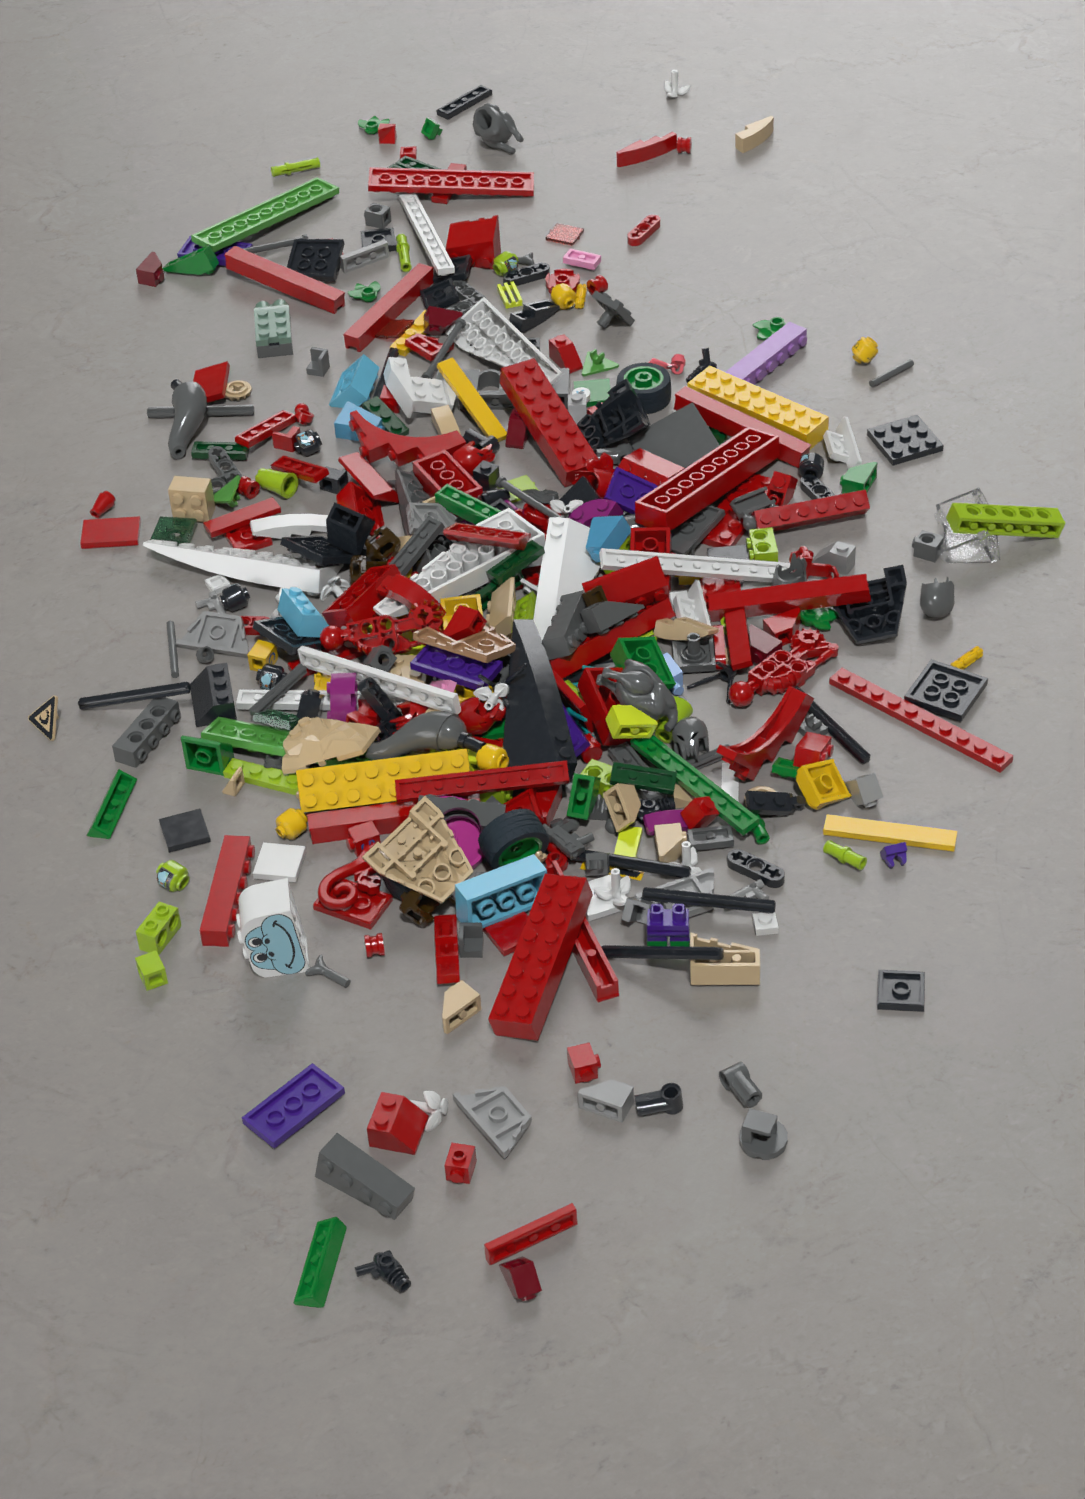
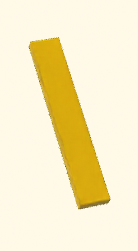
[437,357,507,442]
[823,814,957,852]

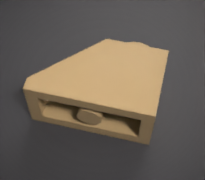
[603,783,641,832]
[654,823,687,863]
[442,980,482,1034]

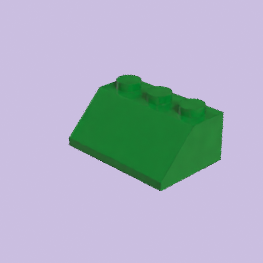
[610,637,676,690]

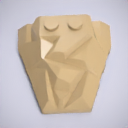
[282,717,381,774]
[362,796,474,903]

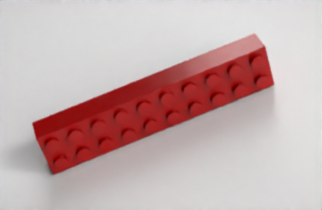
[635,426,779,530]

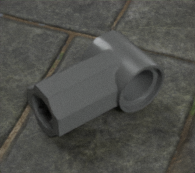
[596,443,633,465]
[719,1061,762,1108]

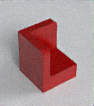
[272,426,301,452]

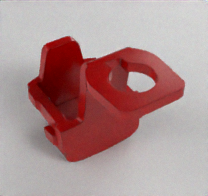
[789,546,839,579]

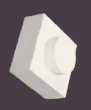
[752,912,778,936]

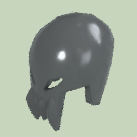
[772,553,807,586]
[920,577,955,618]
[672,717,709,760]

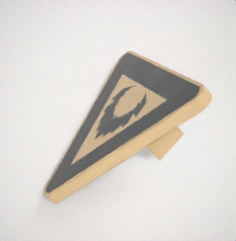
[28,695,59,741]

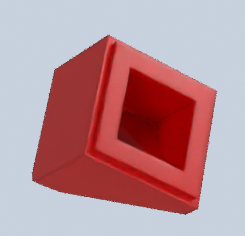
[378,123,397,144]

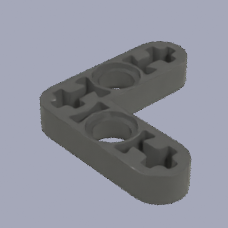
[446,280,486,316]
[208,446,242,495]

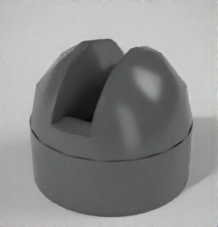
[196,646,214,663]

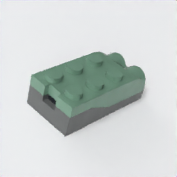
[254,299,293,358]

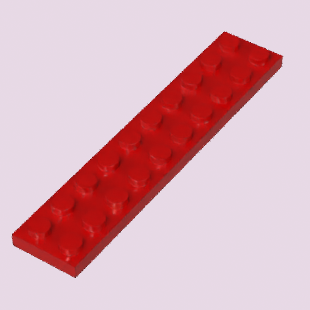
[368,167,534,197]

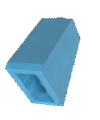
[334,402,385,441]
[586,516,631,562]

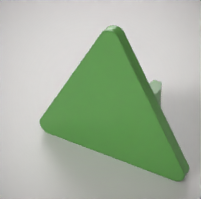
[582,349,619,376]
[214,475,241,507]

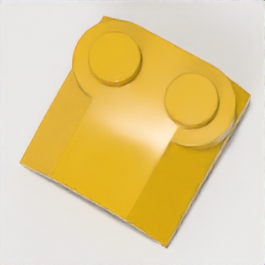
[796,759,852,810]

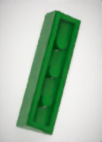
[435,484,501,525]
[86,769,137,839]
[293,1216,347,1308]

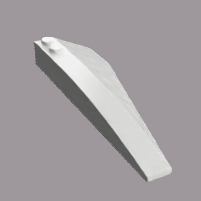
[445,297,563,385]
[373,508,545,617]
[533,517,601,640]
[143,539,344,596]

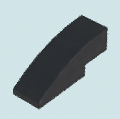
[509,299,560,333]

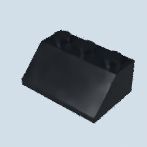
[190,663,237,727]

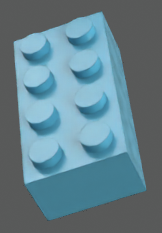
[455,854,547,928]

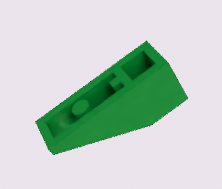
[163,245,219,275]

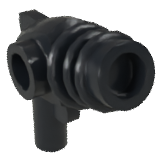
[686,348,717,383]
[636,797,676,821]
[354,1250,411,1292]

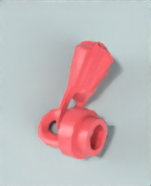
[648,354,686,375]

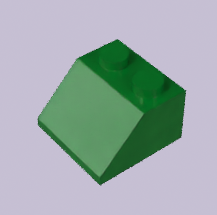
[181,735,234,776]

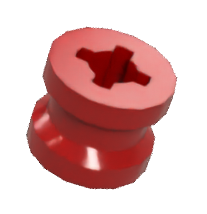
[677,137,692,154]
[587,275,608,295]
[236,476,260,499]
[364,933,385,958]

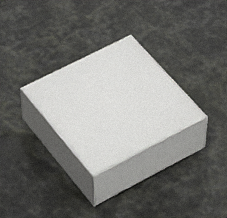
[205,574,231,594]

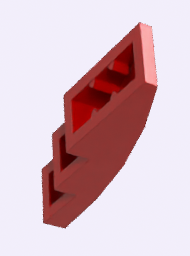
[616,131,677,167]
[434,914,460,984]

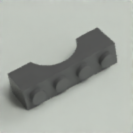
[418,794,506,833]

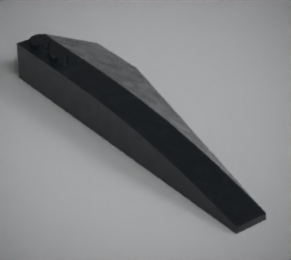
[502,619,577,780]

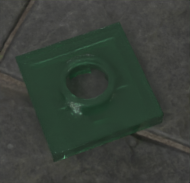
[150,516,197,546]
[252,709,300,730]

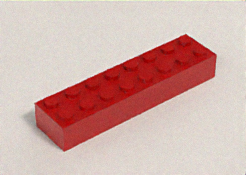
[500,358,599,487]
[488,874,593,1041]

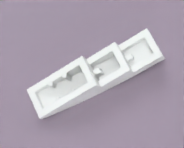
[250,514,328,539]

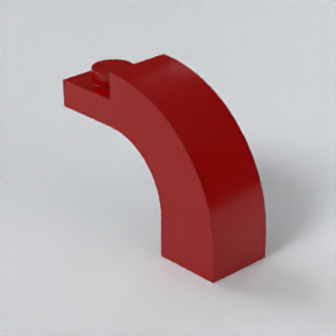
[376,574,447,620]

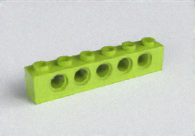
[946,503,1066,538]

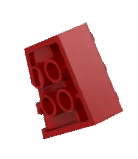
[446,215,501,270]

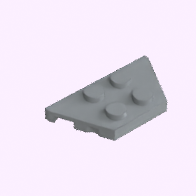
[406,502,457,535]
[175,611,249,657]
[635,867,714,917]
[453,1086,532,1158]

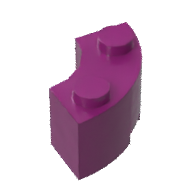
[567,499,624,528]
[327,673,358,722]

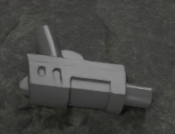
[543,824,595,860]

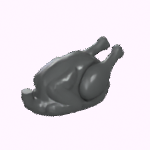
[473,103,524,154]
[596,659,678,732]

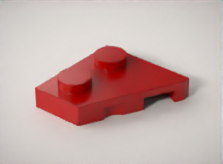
[405,333,454,361]

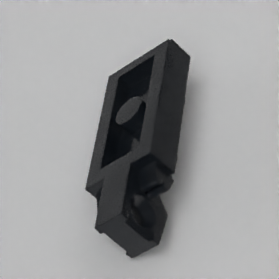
[745,790,806,816]

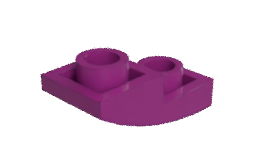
[643,810,689,835]

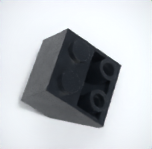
[326,502,375,556]

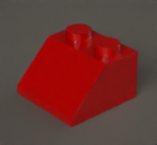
[367,1092,429,1155]

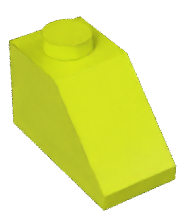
[605,705,658,739]

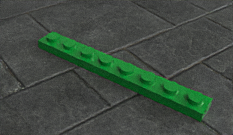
[630,735,760,836]

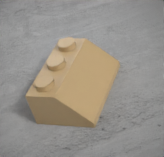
[486,577,516,636]

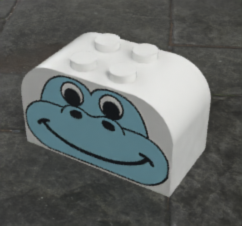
[236,878,310,977]

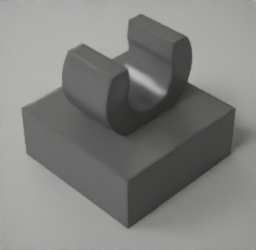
[798,714,828,736]
[586,853,610,876]

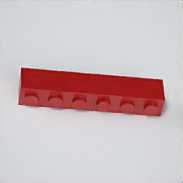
[751,490,870,531]
[199,835,255,947]

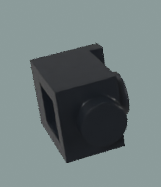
[319,466,349,494]

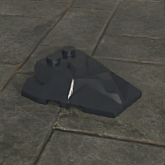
[577,379,651,451]
[832,564,907,644]

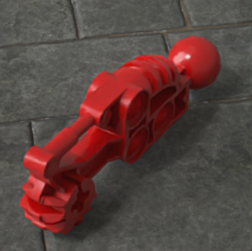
[320,599,444,656]
[728,628,839,707]

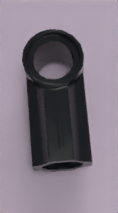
[463,428,500,456]
[634,1083,683,1116]

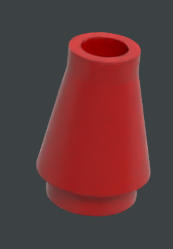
[90,491,116,518]

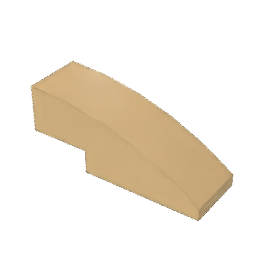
[735,116,774,153]
[431,405,461,435]
[653,617,719,640]

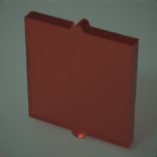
[545,223,584,246]
[375,319,415,339]

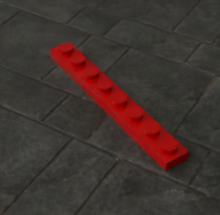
[395,760,570,803]

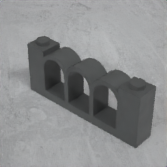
[459,368,570,410]

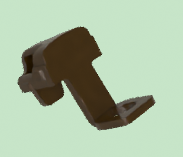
[365,525,401,561]
[349,547,388,585]
[399,889,456,928]

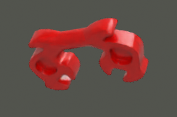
[354,866,381,895]

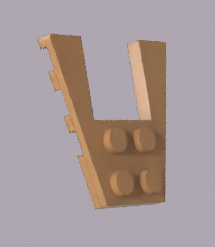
[413,625,516,663]

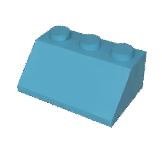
[329,354,380,408]
[277,587,329,637]

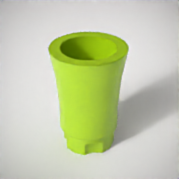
[255,468,298,499]
[655,696,693,743]

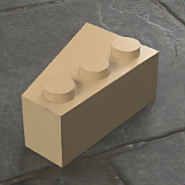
[690,932,760,985]

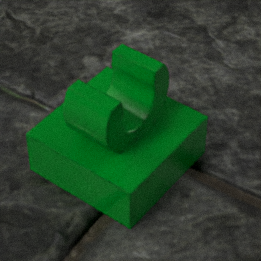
[421,118,443,140]

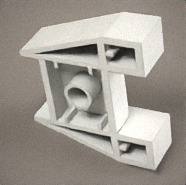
[383,357,456,418]

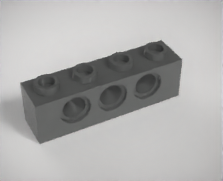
[112,697,181,768]

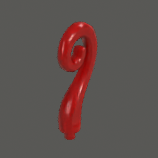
[317,842,376,910]

